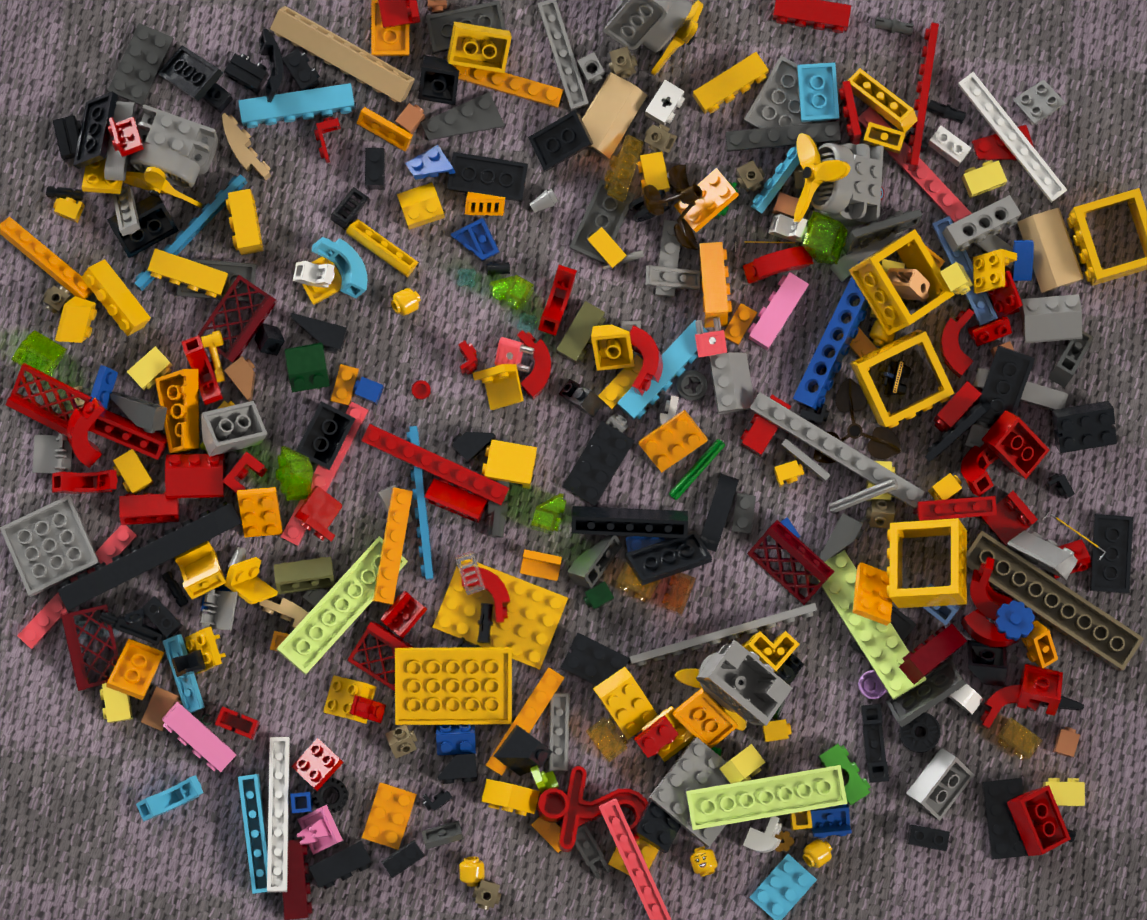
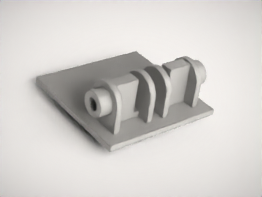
[1013,79,1066,126]
[32,434,72,474]
[200,589,238,631]

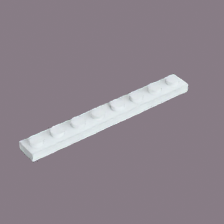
[957,72,1067,203]
[267,737,290,892]

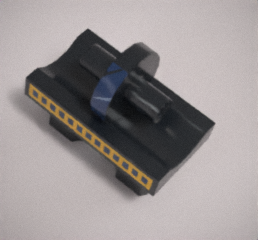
[878,360,911,396]

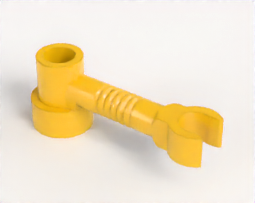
[201,330,225,382]

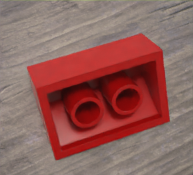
[165,453,226,498]
[424,478,488,523]
[1007,785,1071,856]

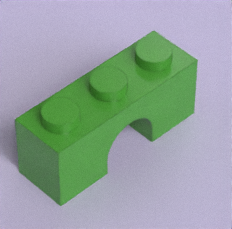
[818,744,871,806]

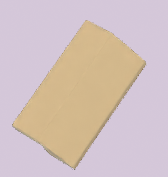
[582,72,648,159]
[1017,208,1084,293]

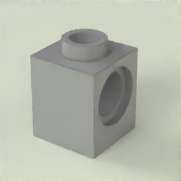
[577,52,605,84]

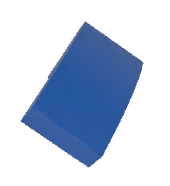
[1012,240,1034,281]

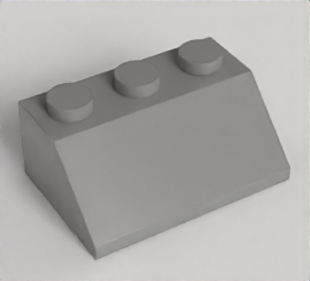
[1020,294,1082,343]
[709,352,754,415]
[201,401,268,457]
[1007,530,1078,580]
[906,748,974,821]

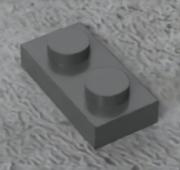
[732,493,756,534]
[421,820,464,850]

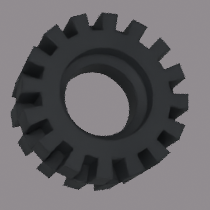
[312,778,348,813]

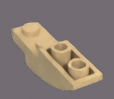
[222,113,271,181]
[259,598,309,628]

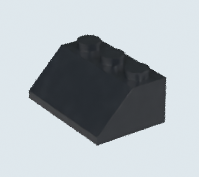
[107,195,179,258]
[294,401,355,470]

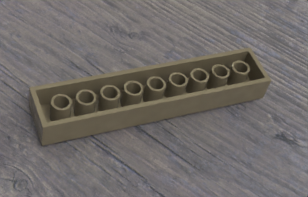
[967,530,1144,672]

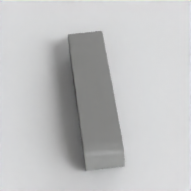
[104,101,136,181]
[830,210,908,283]
[973,368,1068,411]

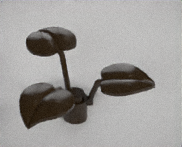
[642,165,703,250]
[813,378,901,463]

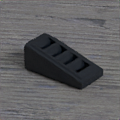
[331,187,369,230]
[1043,696,1084,711]

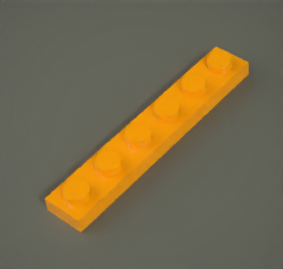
[453,65,563,108]
[0,216,93,299]
[373,487,413,605]
[486,667,565,776]

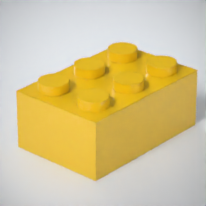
[447,22,512,73]
[225,189,264,255]
[593,667,658,740]

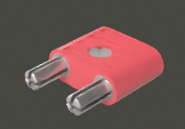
[695,317,727,357]
[495,337,534,373]

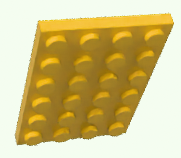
[432,556,568,670]
[395,647,512,725]

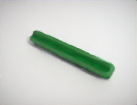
[669,439,725,500]

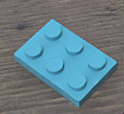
[797,63,839,122]
[749,854,817,920]

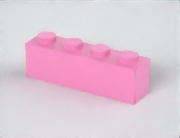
[748,272,809,351]
[162,701,236,772]

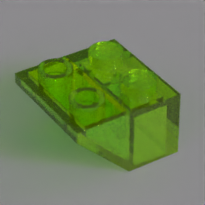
[802,211,848,264]
[489,275,534,311]
[11,330,67,382]
[275,446,313,501]
[531,493,566,535]

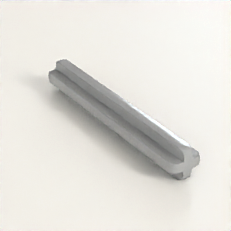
[829,479,898,513]

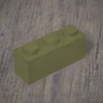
[556,301,606,364]
[274,557,335,594]

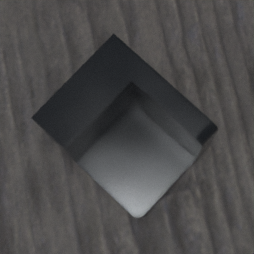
[254,324,285,356]
[172,650,206,677]

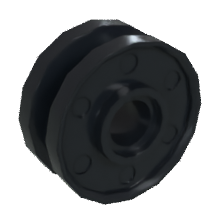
[628,190,671,222]
[899,712,941,753]

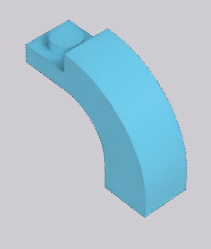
[311,237,368,298]
[136,775,204,822]

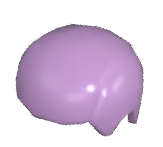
[858,670,888,699]

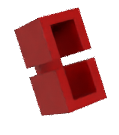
[215,706,260,740]

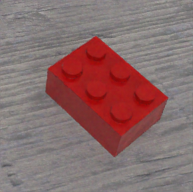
[981,410,1050,479]

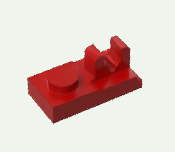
[350,695,386,723]

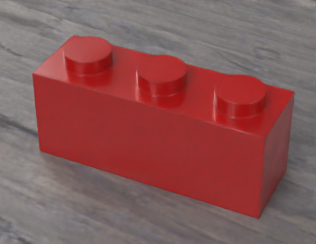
[740,395,791,457]
[119,492,179,525]

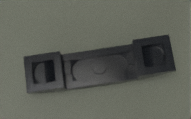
[259,29,283,103]
[700,474,739,552]
[861,704,889,783]

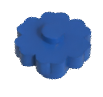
[995,600,1035,641]

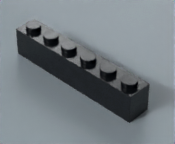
[571,506,688,538]

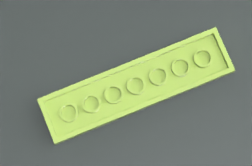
[276,536,408,675]
[815,550,926,700]
[686,765,847,830]

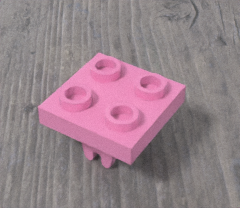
[296,805,343,855]

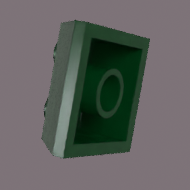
[285,343,330,393]

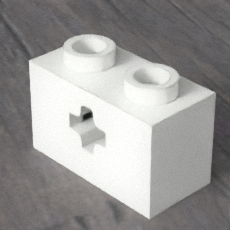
[645,80,685,125]
[928,126,971,167]

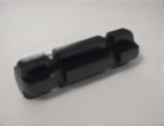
[46,186,84,201]
[162,571,188,607]

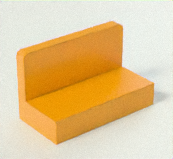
[520,549,562,581]

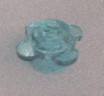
[457,268,476,287]
[516,313,537,333]

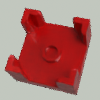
[222,451,268,494]
[1017,664,1063,716]

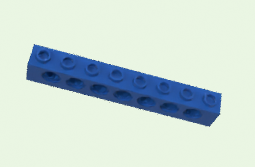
[793,261,869,411]

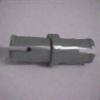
[874,16,914,36]

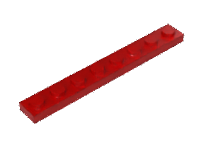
[906,23,939,171]
[361,424,509,506]

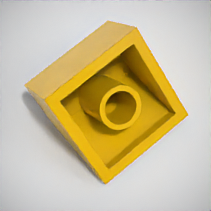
[397,182,445,230]
[55,296,97,343]
[591,324,635,371]

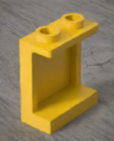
[482,439,537,489]
[174,541,227,600]

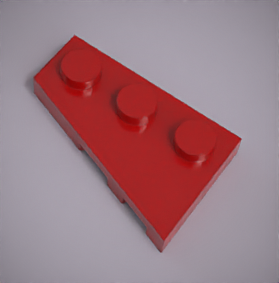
[839,80,861,145]
[972,125,1034,161]

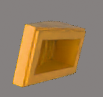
[465,192,506,216]

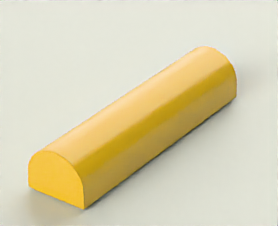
[346,219,419,277]

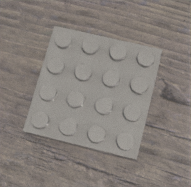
[743,56,843,148]
[0,495,100,597]
[649,737,731,847]

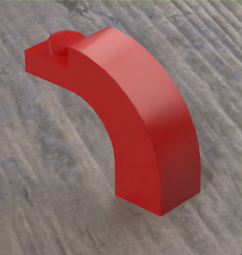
[743,246,814,284]
[538,265,577,336]
[940,308,974,378]
[630,325,663,396]
[517,330,551,399]
[181,335,223,406]
[67,398,105,468]
[961,443,998,497]
[52,470,118,494]
[970,557,1012,621]
[460,566,510,624]
[961,609,1021,647]
[980,685,1041,729]

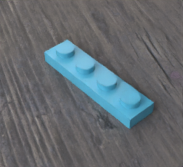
[751,145,800,214]
[163,634,205,713]

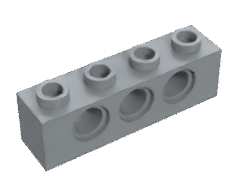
[942,195,1021,252]

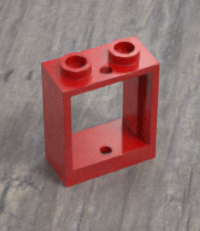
[933,381,982,432]

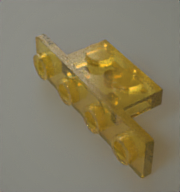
[604,134,644,202]

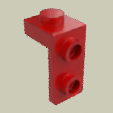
[314,117,341,163]

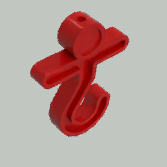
[537,766,648,852]

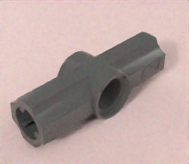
[487,480,510,538]

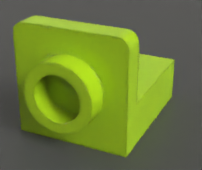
[530,765,559,794]

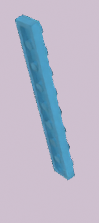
[134,174,247,291]
[406,426,434,580]

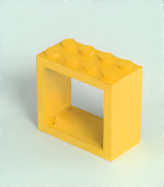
[1067,188,1147,286]
[849,229,955,335]
[850,329,955,429]
[887,518,967,608]

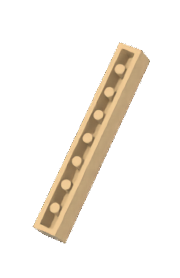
[270,6,415,103]

